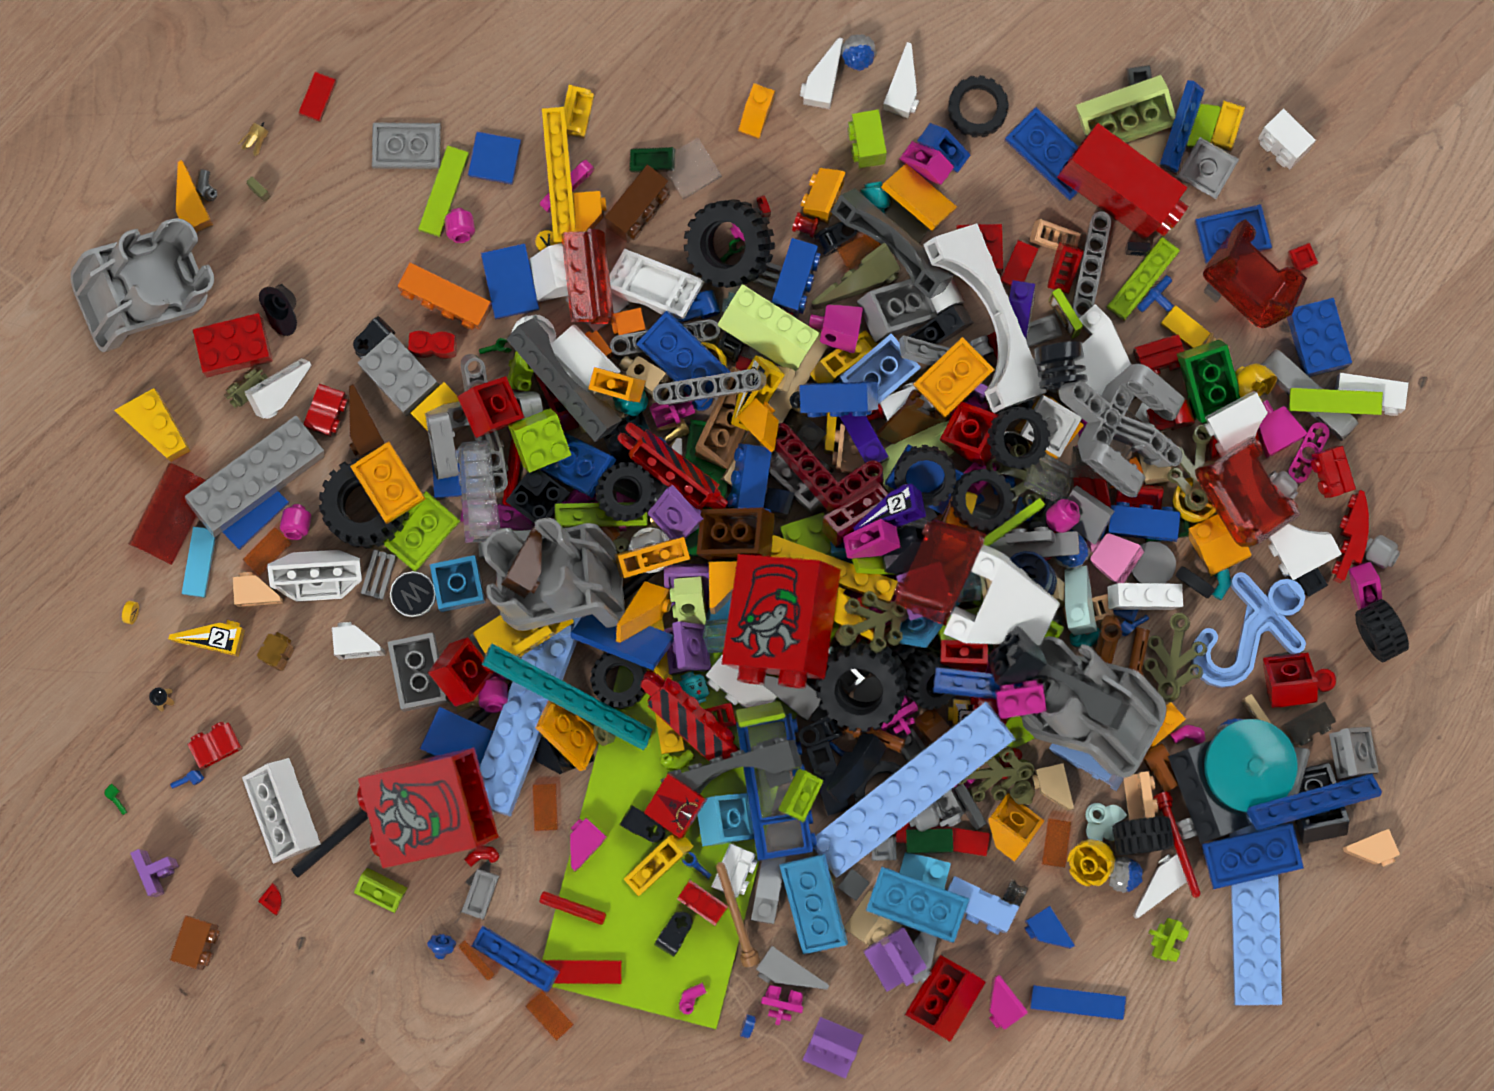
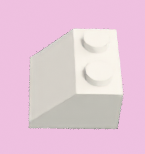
[529,241,582,302]
[332,622,385,660]

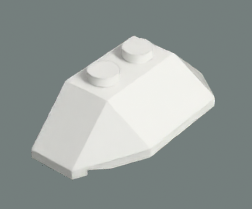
[267,550,362,602]

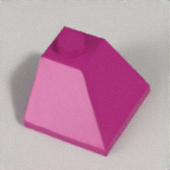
[989,975,1028,1030]

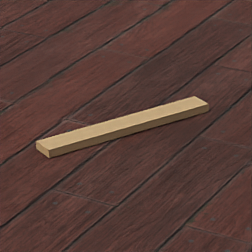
[721,328,828,486]

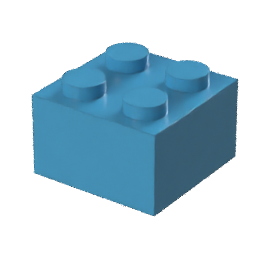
[430,555,486,612]

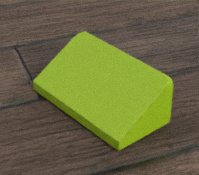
[1186,104,1221,148]
[735,701,785,728]
[778,769,824,822]
[354,868,407,913]

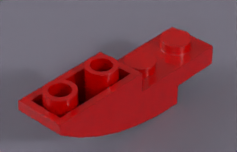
[1331,490,1369,584]

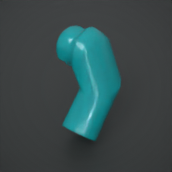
[1212,568,1231,600]
[1069,628,1100,648]

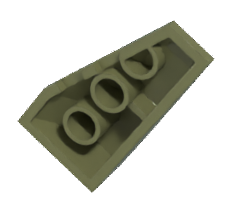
[811,242,900,310]

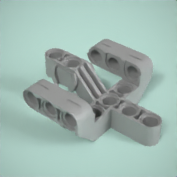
[425,354,543,493]
[1059,364,1185,497]

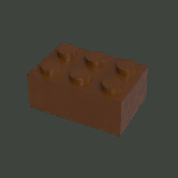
[605,164,670,243]
[697,508,775,561]

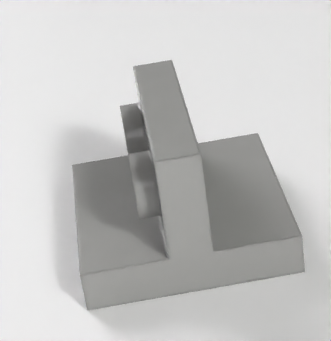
[1329,727,1379,779]

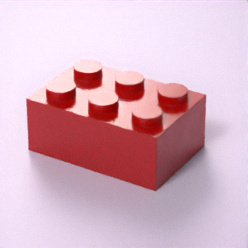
[192,313,273,378]

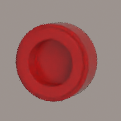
[1315,669,1336,692]

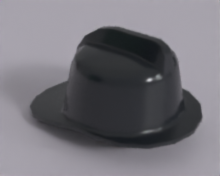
[259,284,297,336]

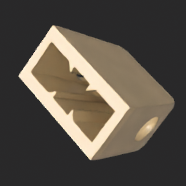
[619,356,671,399]

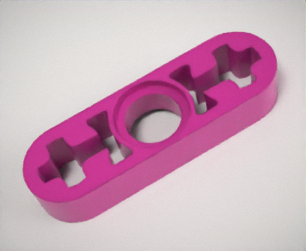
[539,160,595,213]
[1287,422,1330,484]

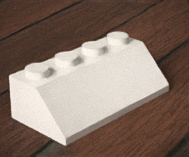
[242,758,320,864]

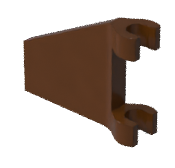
[876,389,952,444]

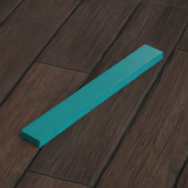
[482,643,653,750]

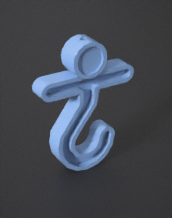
[1191,572,1306,688]

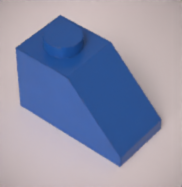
[917,123,970,173]
[1024,906,1075,949]

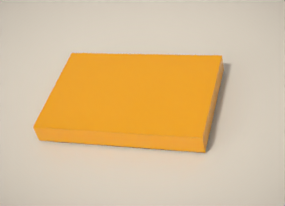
[881,164,957,231]
[913,337,995,418]
[350,441,425,524]
[535,700,598,771]

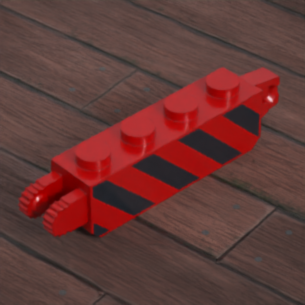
[617,423,728,510]
[641,670,740,761]

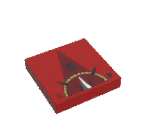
[644,774,707,839]

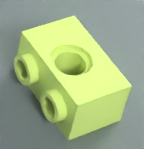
[670,576,707,625]

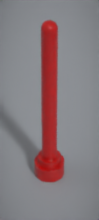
[1153,792,1201,898]

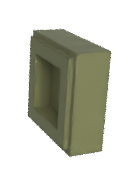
[246,176,271,202]

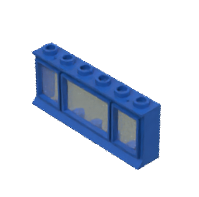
[736,714,817,861]

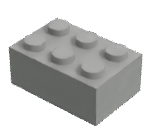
[358,332,439,416]
[387,632,449,712]

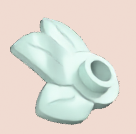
[1085,803,1127,841]

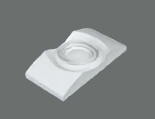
[604,249,704,319]

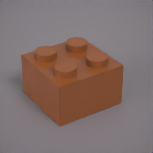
[170,915,220,970]

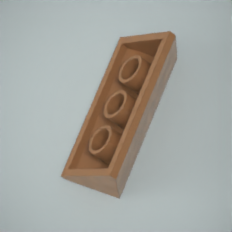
[695,367,746,469]

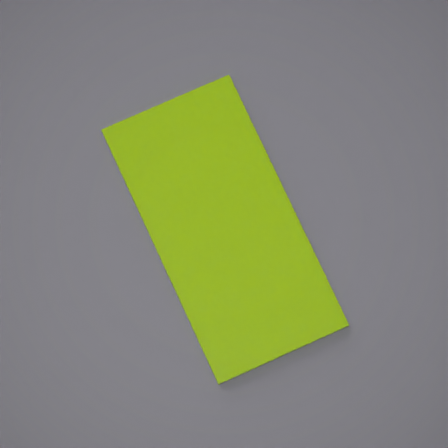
[542,644,797,1029]

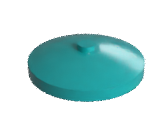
[1204,719,1298,812]

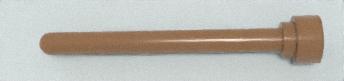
[716,862,760,967]

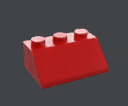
[905,955,986,1042]

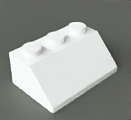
[551,324,621,400]

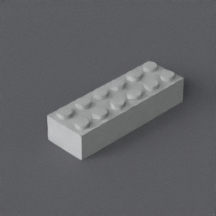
[185,416,324,538]

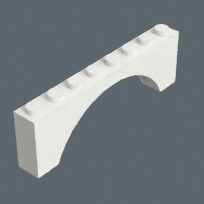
[923,223,1047,413]
[1204,391,1342,580]

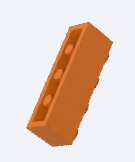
[397,263,492,330]

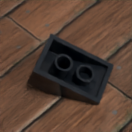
[1295,763,1349,844]

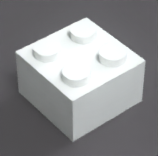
[1258,108,1316,169]

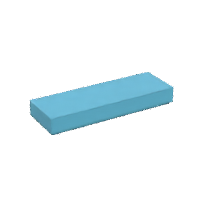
[181,526,216,598]

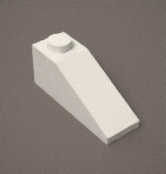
[800,38,843,109]
[883,42,919,118]
[245,358,311,419]
[1133,854,1187,919]

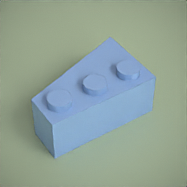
[1049,743,1123,791]
[947,876,1019,935]

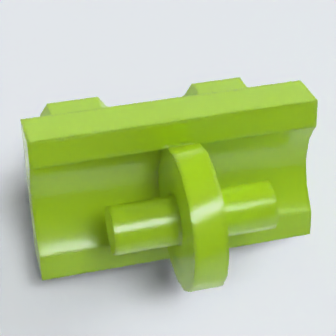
[507,351,534,391]
[1148,918,1189,962]

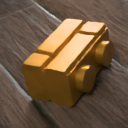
[256,632,295,671]

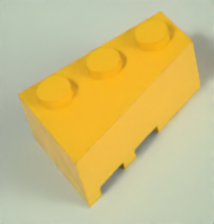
[114,388,191,462]

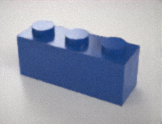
[727,443,772,509]
[1109,502,1180,542]

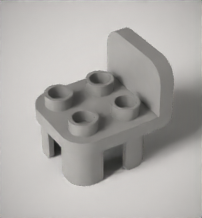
[71,218,214,352]
[484,518,625,631]
[1020,637,1166,778]

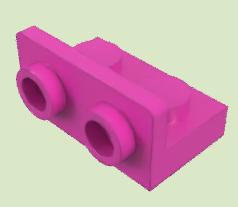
[995,680,1047,719]

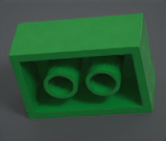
[1177,340,1240,423]

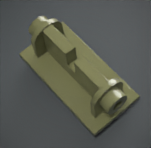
[224,367,269,409]

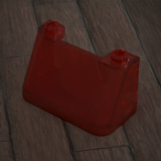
[1203,219,1307,328]
[1195,436,1301,547]
[893,519,987,626]

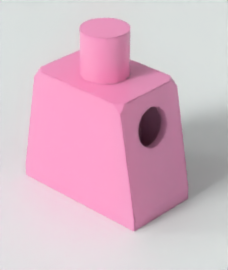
[1086,533,1144,584]

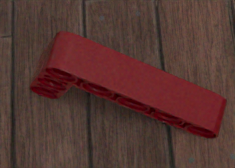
[775,423,884,512]

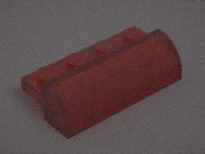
[561,229,615,324]
[128,463,206,565]

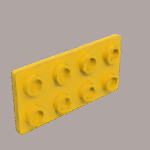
[473,615,574,658]

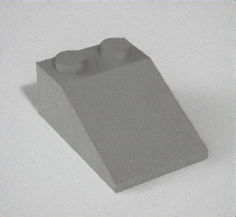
[857,279,938,342]

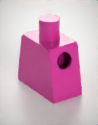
[809,305,863,353]
[1257,400,1307,458]

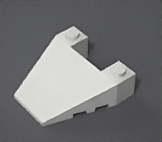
[1034,304,1132,396]
[944,545,1059,645]

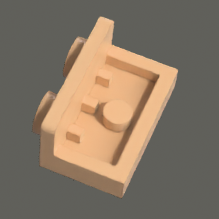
[832,424,864,473]
[1123,771,1158,820]

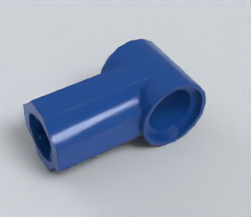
[676,290,720,322]

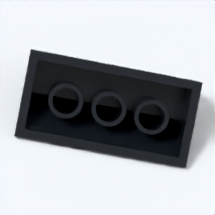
[1168,741,1251,844]

